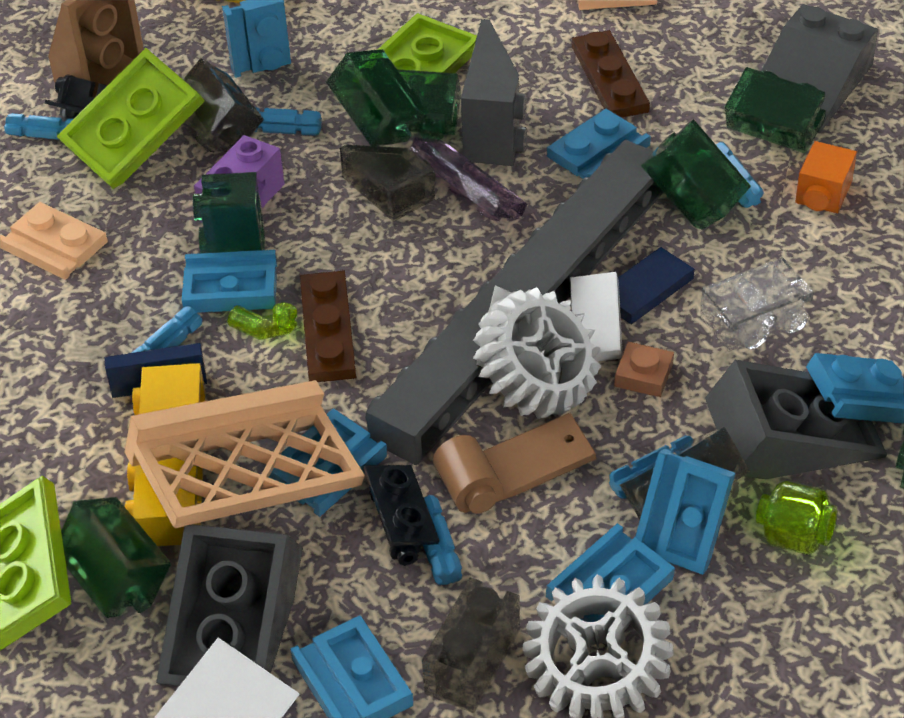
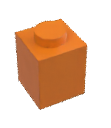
[795,141,857,214]

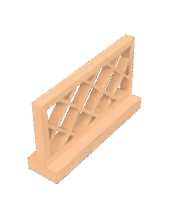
[124,380,365,528]

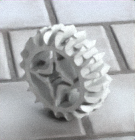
[473,287,602,419]
[523,574,674,718]

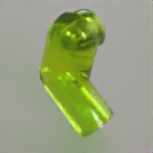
[227,302,298,340]

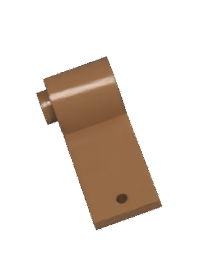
[433,412,597,514]

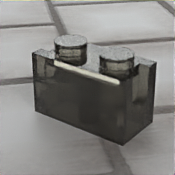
[183,58,264,154]
[422,577,520,713]

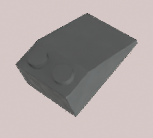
[744,4,878,133]
[461,19,527,166]
[705,360,887,479]
[156,524,303,686]

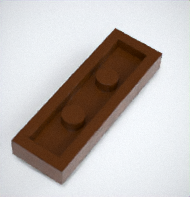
[572,30,650,118]
[300,270,357,382]

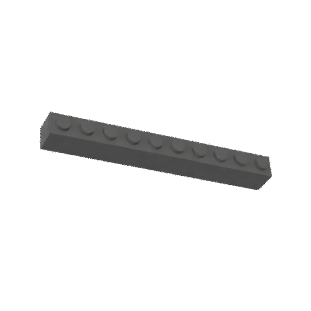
[365,139,670,466]

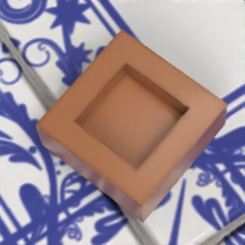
[614,342,674,397]

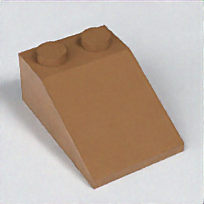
[48,0,144,98]

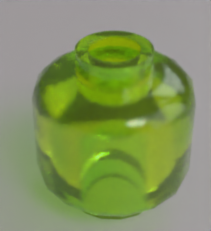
[756,481,838,555]

